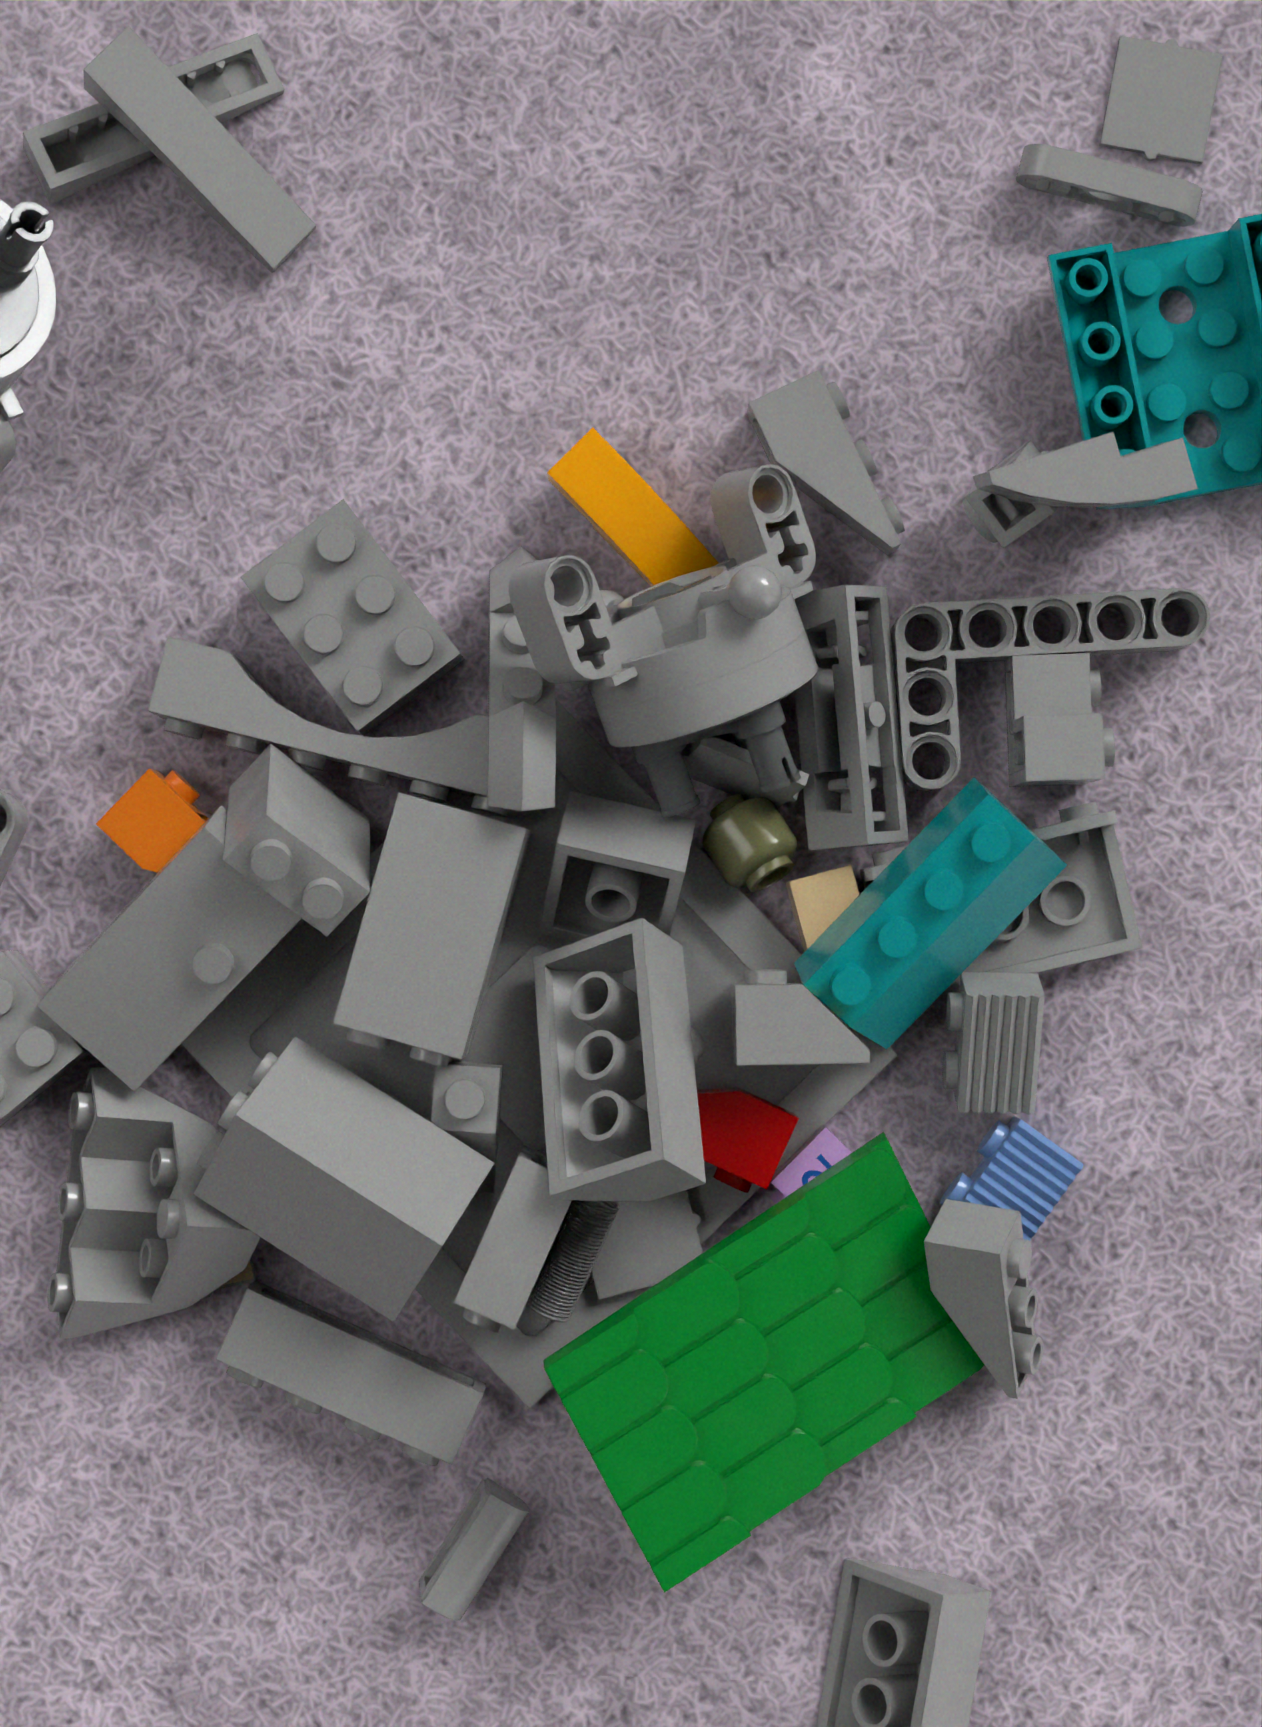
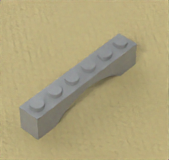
[148,636,511,817]

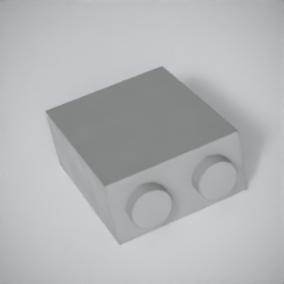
[223,744,370,936]
[453,1145,572,1332]

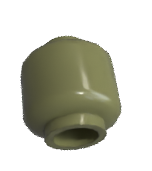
[702,794,797,893]

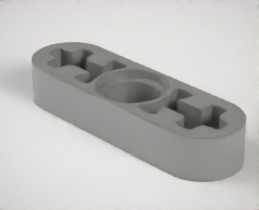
[1016,144,1203,227]

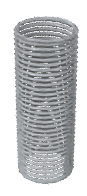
[527,1200,620,1322]

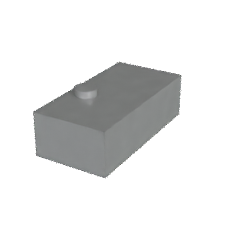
[36,805,302,1092]

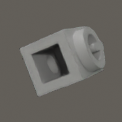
[963,440,1058,548]

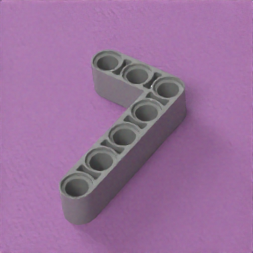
[891,588,1210,792]

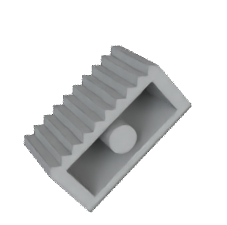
[942,972,1045,1115]

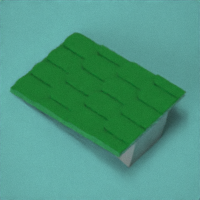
[543,1132,984,1593]

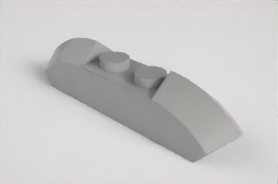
[487,546,556,811]

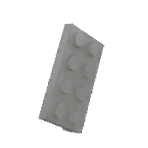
[860,801,1143,996]

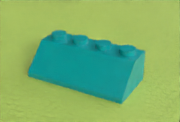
[794,777,1067,1049]

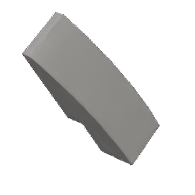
[973,432,1198,508]

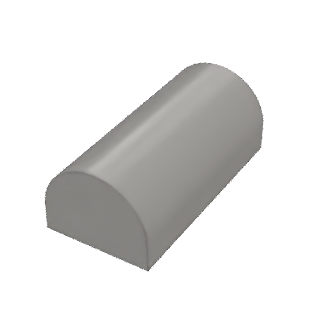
[418,1478,530,1621]

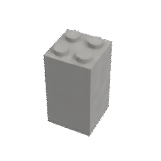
[333,792,532,1067]
[193,1036,494,1322]

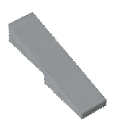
[83,25,316,273]
[23,33,285,205]

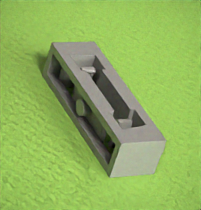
[794,584,909,850]

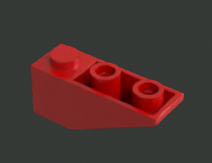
[697,1087,799,1193]

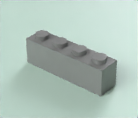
[215,1281,486,1466]

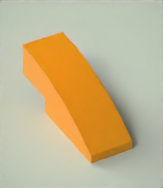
[547,427,719,586]

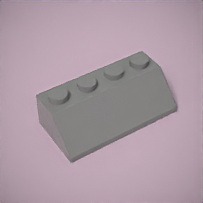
[533,918,706,1202]
[816,1558,991,1727]

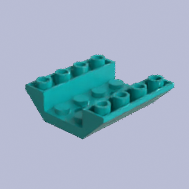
[1047,214,1262,510]

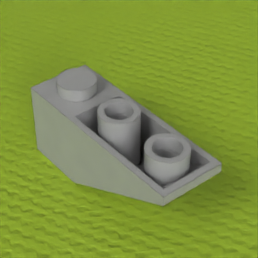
[746,370,905,555]
[924,1199,1043,1399]

